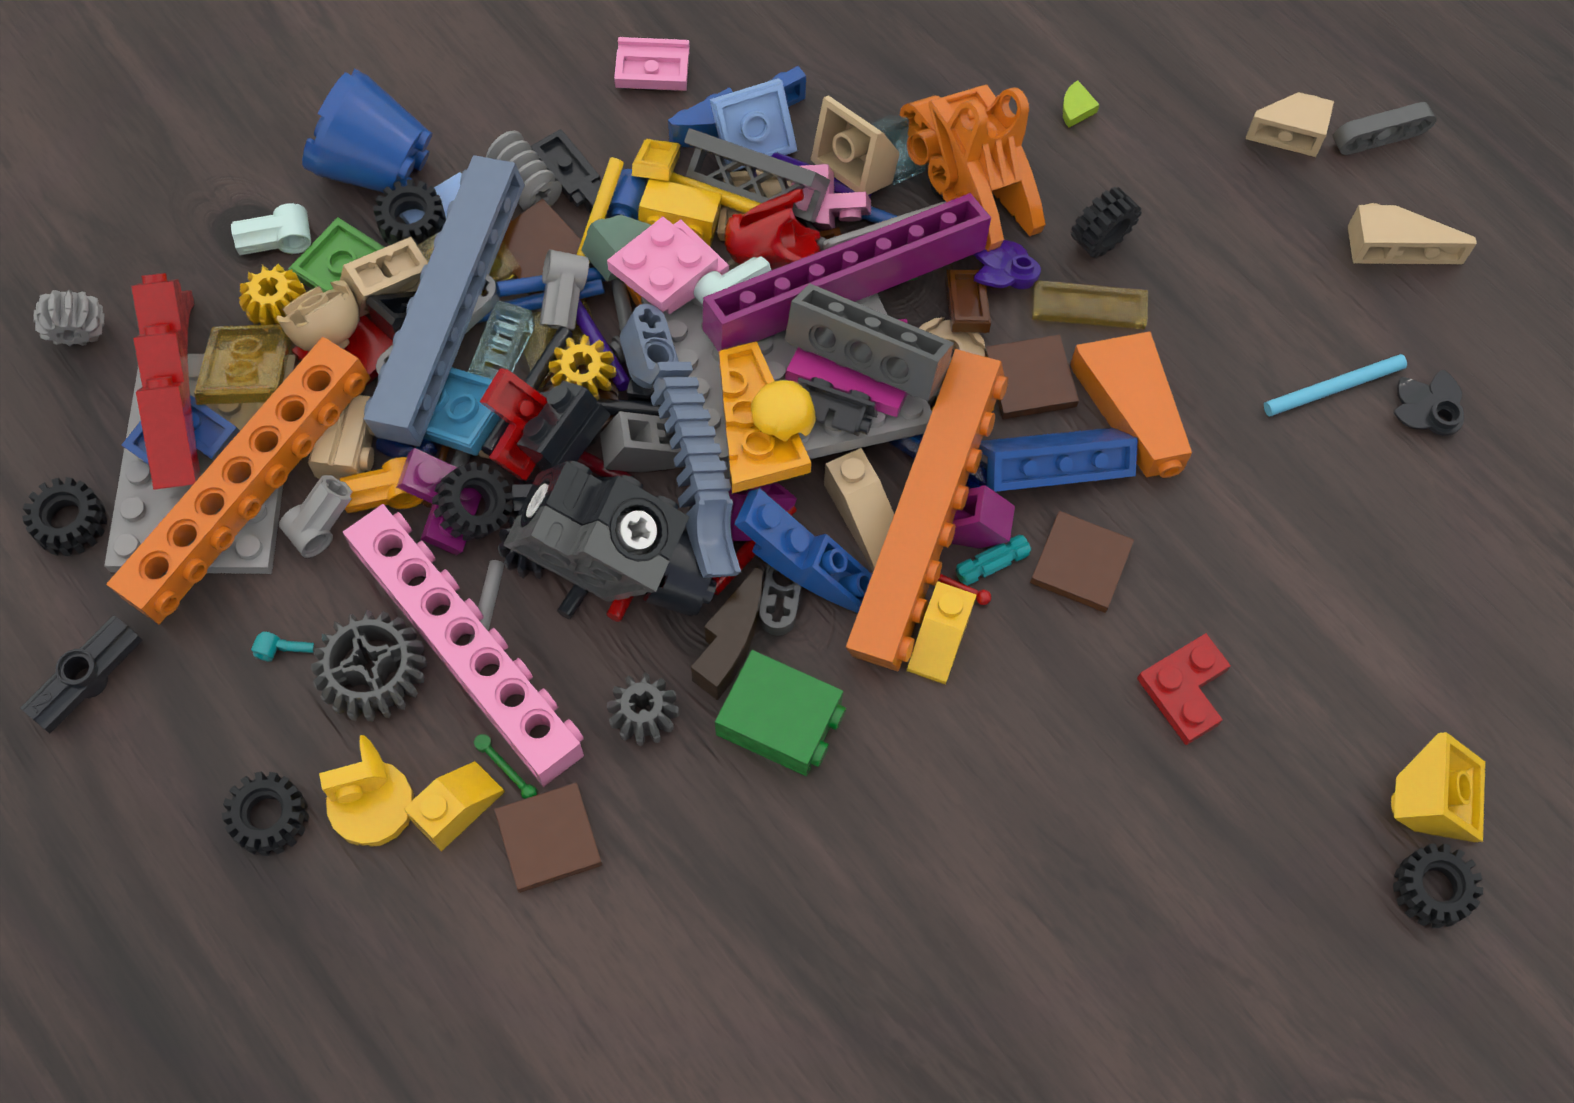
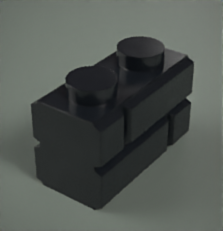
[516,381,611,471]

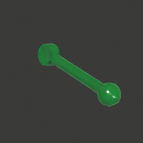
[474,734,537,799]

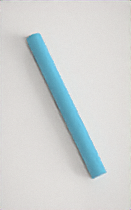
[1264,354,1407,417]

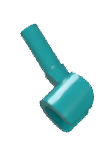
[251,632,314,662]

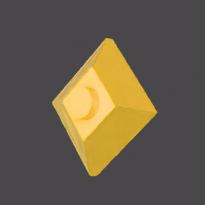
[1391,732,1485,842]

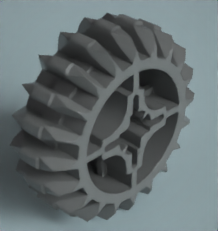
[311,609,427,722]

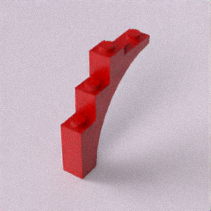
[131,273,201,490]

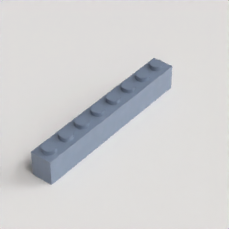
[363,155,525,447]

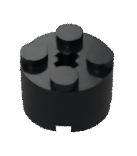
[643,528,716,616]

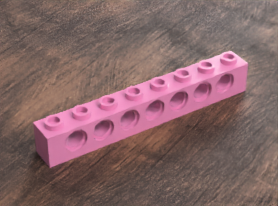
[343,504,584,787]

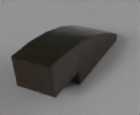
[691,567,763,700]

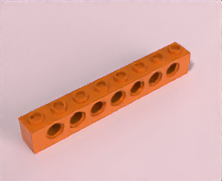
[106,337,371,625]

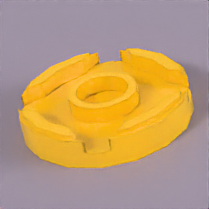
[326,762,414,847]

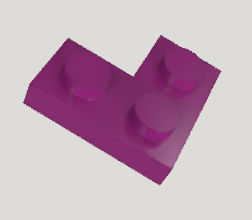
[396,448,482,556]

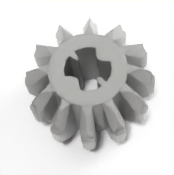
[34,289,105,347]

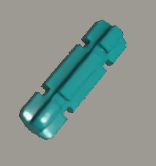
[955,535,1031,586]

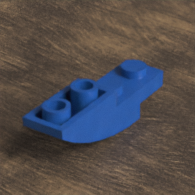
[668,66,806,147]
[734,488,872,613]

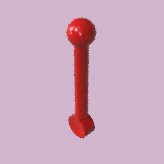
[938,574,991,605]

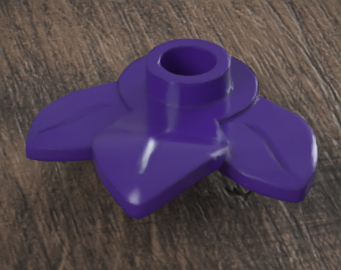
[973,240,1041,289]

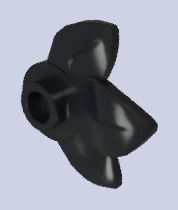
[1394,370,1464,436]

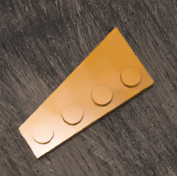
[719,341,811,494]

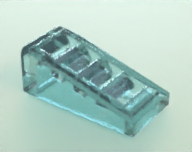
[468,300,535,380]

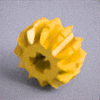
[239,264,306,331]
[549,334,617,401]

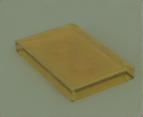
[194,324,291,405]

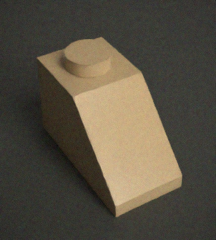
[1246,92,1334,157]

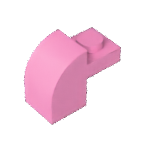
[791,164,871,230]

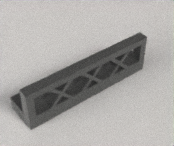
[684,128,831,223]

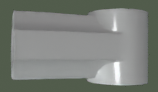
[539,249,589,331]
[279,475,352,558]

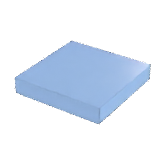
[710,78,798,172]

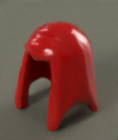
[725,189,820,270]

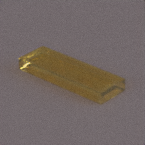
[1032,280,1148,329]

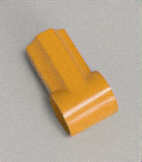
[340,457,423,513]

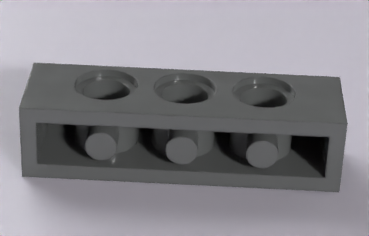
[785,283,954,401]

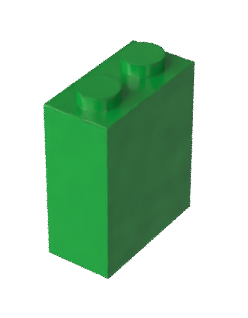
[715,650,847,777]

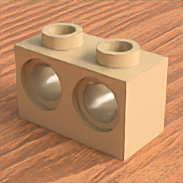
[340,237,428,317]

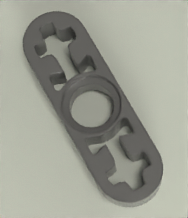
[1333,102,1437,155]
[759,523,806,636]

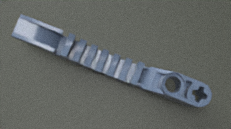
[620,304,741,578]

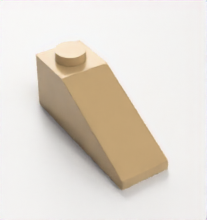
[1348,203,1477,264]
[824,448,894,571]

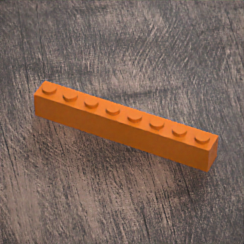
[846,349,1008,672]

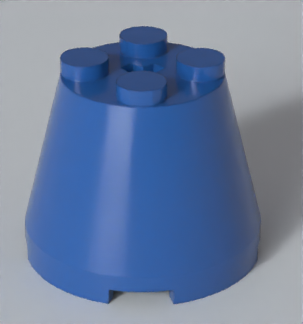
[302,68,433,193]

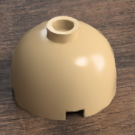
[276,281,360,351]

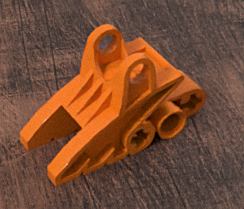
[900,84,1046,252]

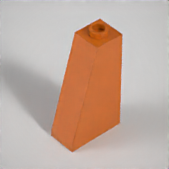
[1070,331,1192,478]

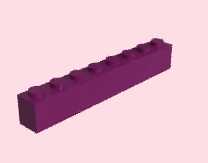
[702,193,991,352]

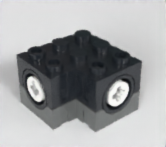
[504,461,690,602]

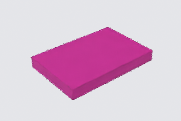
[785,347,908,417]

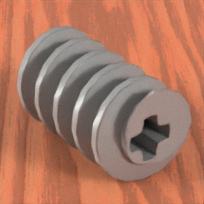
[486,130,562,211]

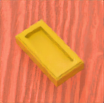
[632,139,681,181]

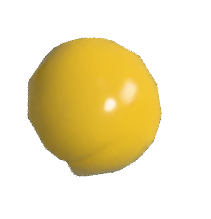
[751,380,816,441]

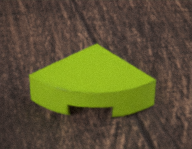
[1063,80,1099,128]

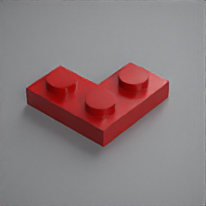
[480,368,547,481]
[1137,633,1231,745]

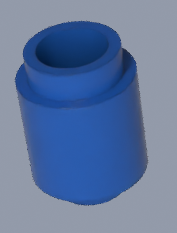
[606,169,648,220]

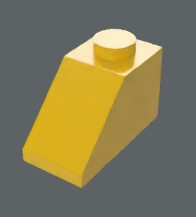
[907,581,976,685]
[404,761,505,852]

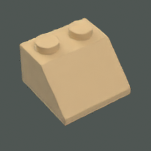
[811,95,900,195]

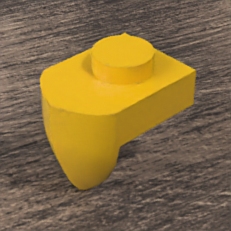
[319,735,387,803]

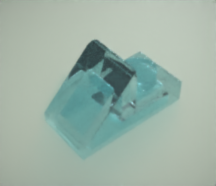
[870,115,925,185]

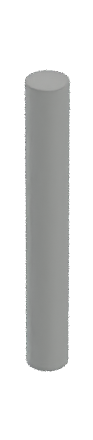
[469,560,504,643]

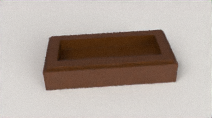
[945,270,991,333]

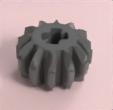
[607,672,679,746]

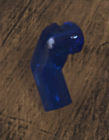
[376,438,438,459]

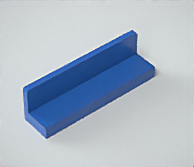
[979,428,1138,492]

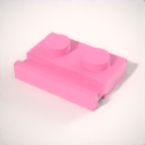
[614,37,690,91]

